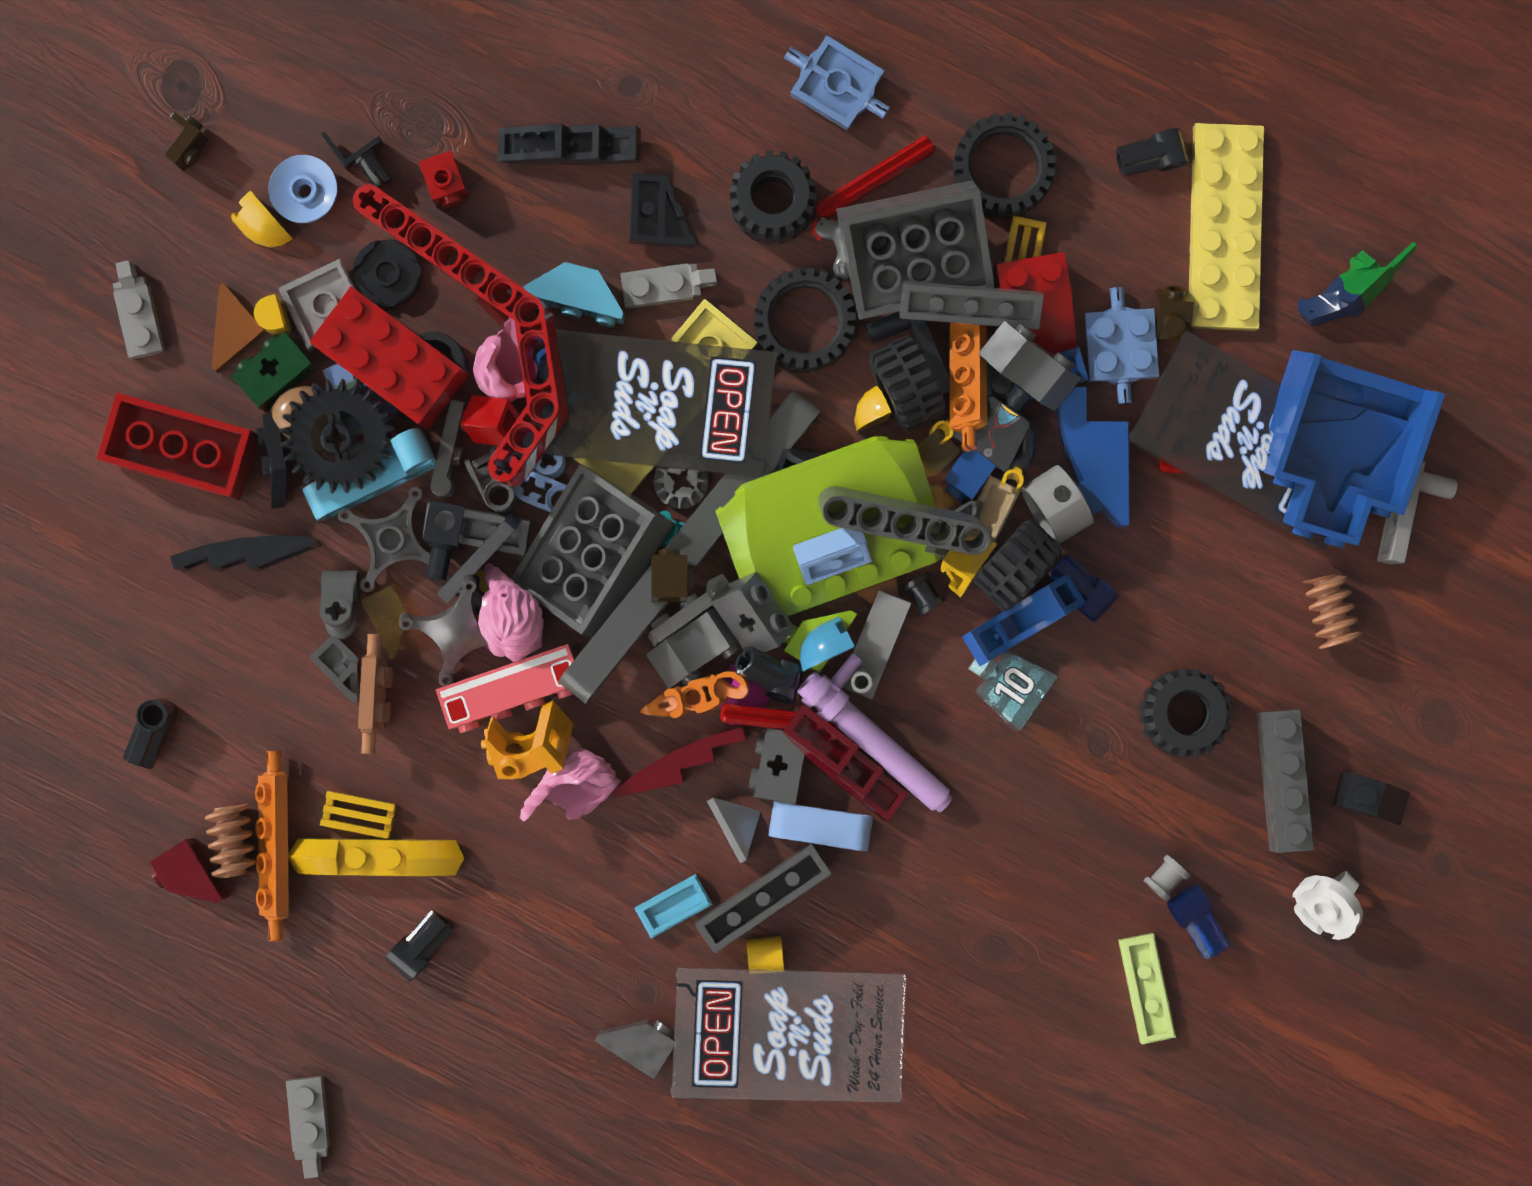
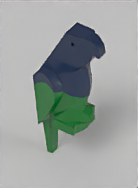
[1297,242,1417,327]

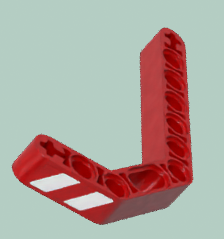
[353,184,568,486]

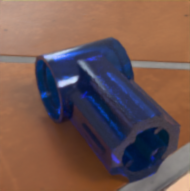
[1047,553,1119,623]
[1166,884,1231,960]

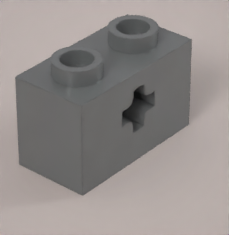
[711,572,794,652]
[748,728,804,804]

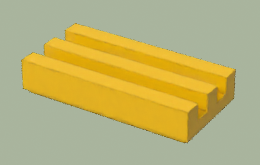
[1004,216,1047,262]
[320,791,397,839]

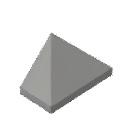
[707,797,761,863]

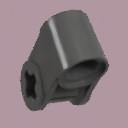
[464,446,519,515]
[320,570,361,639]

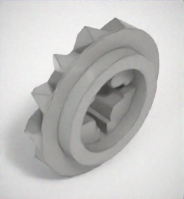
[653,454,709,509]

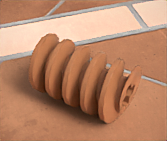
[1302,574,1362,649]
[205,804,256,878]

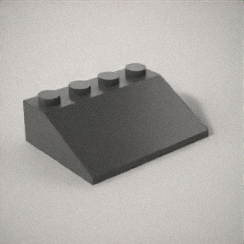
[836,180,995,320]
[511,464,674,638]

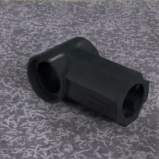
[1115,128,1189,178]
[734,646,804,704]
[122,699,177,769]
[384,909,455,982]

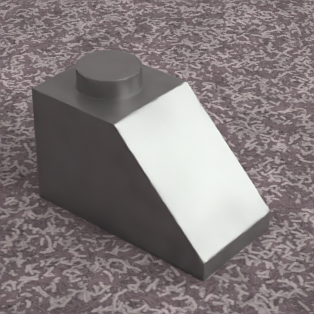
[595,1019,678,1079]

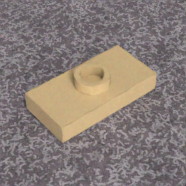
[964,475,1021,542]

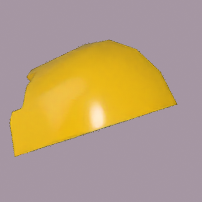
[231,190,293,247]
[854,386,891,433]
[941,537,997,598]

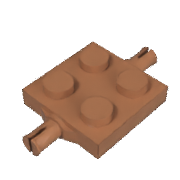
[358,634,393,754]

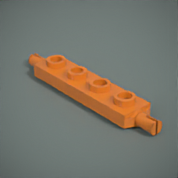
[949,322,987,452]
[255,751,289,941]

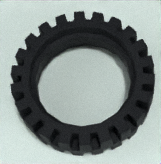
[953,113,1056,219]
[754,267,856,373]

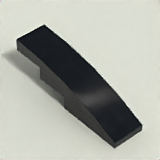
[498,123,641,165]
[169,535,321,572]

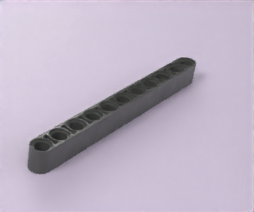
[558,390,822,704]

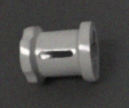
[1143,855,1190,901]

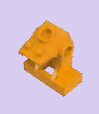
[481,701,573,779]

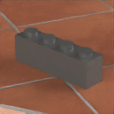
[1256,709,1314,853]
[695,843,832,954]

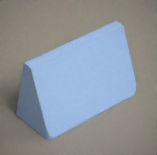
[793,528,872,585]

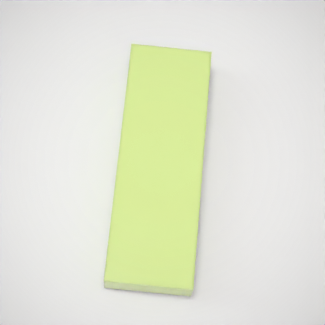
[1118,933,1176,1044]

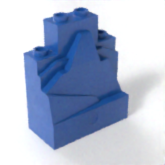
[1264,350,1445,548]

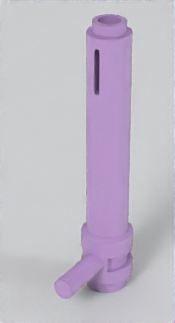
[797,654,953,812]

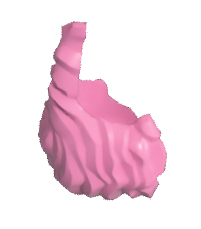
[473,318,538,402]
[478,563,544,662]
[520,748,621,822]

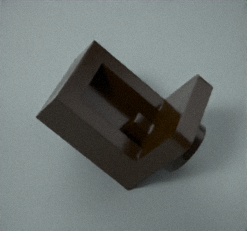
[164,111,208,172]
[1155,286,1194,341]

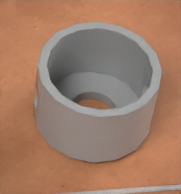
[1021,465,1094,544]

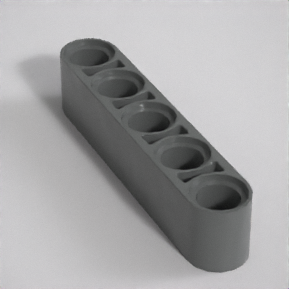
[818,486,991,555]

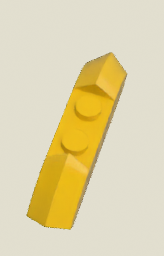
[288,838,464,876]

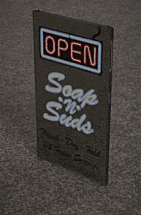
[542,330,778,477]
[1128,331,1328,551]

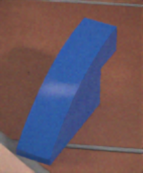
[1055,387,1129,529]

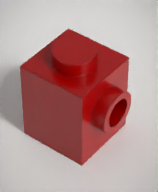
[419,150,469,209]
[460,395,520,446]

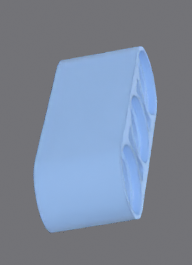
[768,801,873,852]

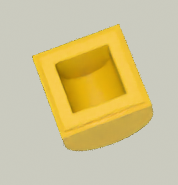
[254,294,292,335]
[746,936,784,975]

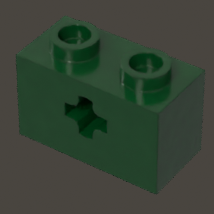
[231,332,318,413]

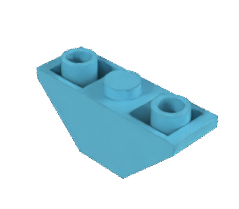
[522,262,625,328]

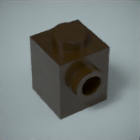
[651,549,694,602]

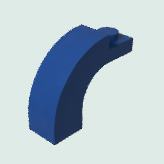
[962,573,1086,666]

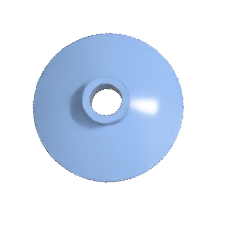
[268,155,338,223]

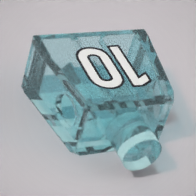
[968,652,1058,731]

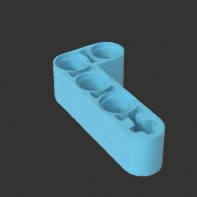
[302,428,437,522]

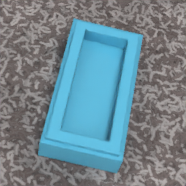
[635,874,713,939]

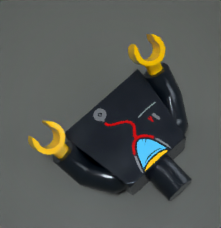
[929,384,1036,493]

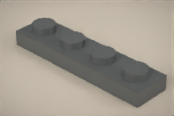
[899,281,1044,329]

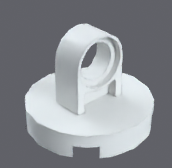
[1293,871,1363,940]

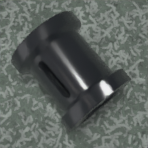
[902,571,946,617]

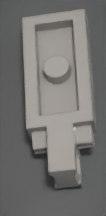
[113,260,165,360]
[620,263,717,309]
[648,574,729,647]
[286,1076,330,1179]

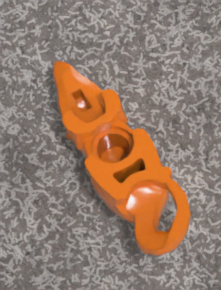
[640,671,750,718]

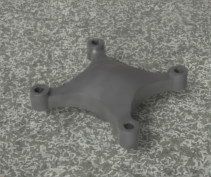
[338,487,430,592]
[399,575,488,686]

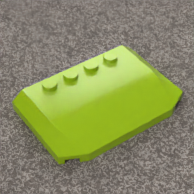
[715,436,941,616]

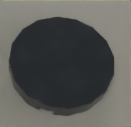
[353,239,422,308]

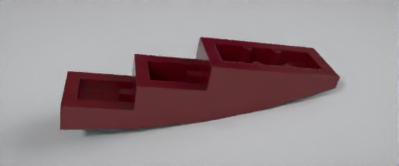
[782,704,908,822]
[613,727,746,798]

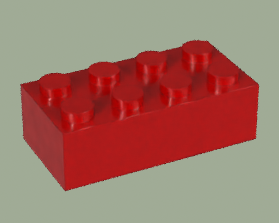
[309,286,469,430]
[96,392,257,501]

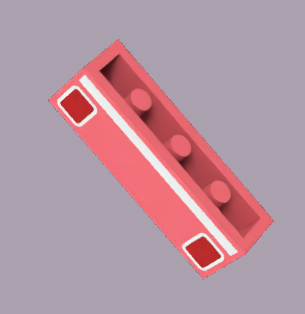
[436,644,576,734]

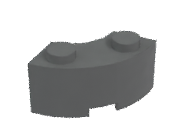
[978,320,1081,411]
[646,607,742,689]

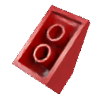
[992,252,1077,354]

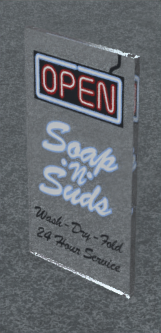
[670,967,907,1102]

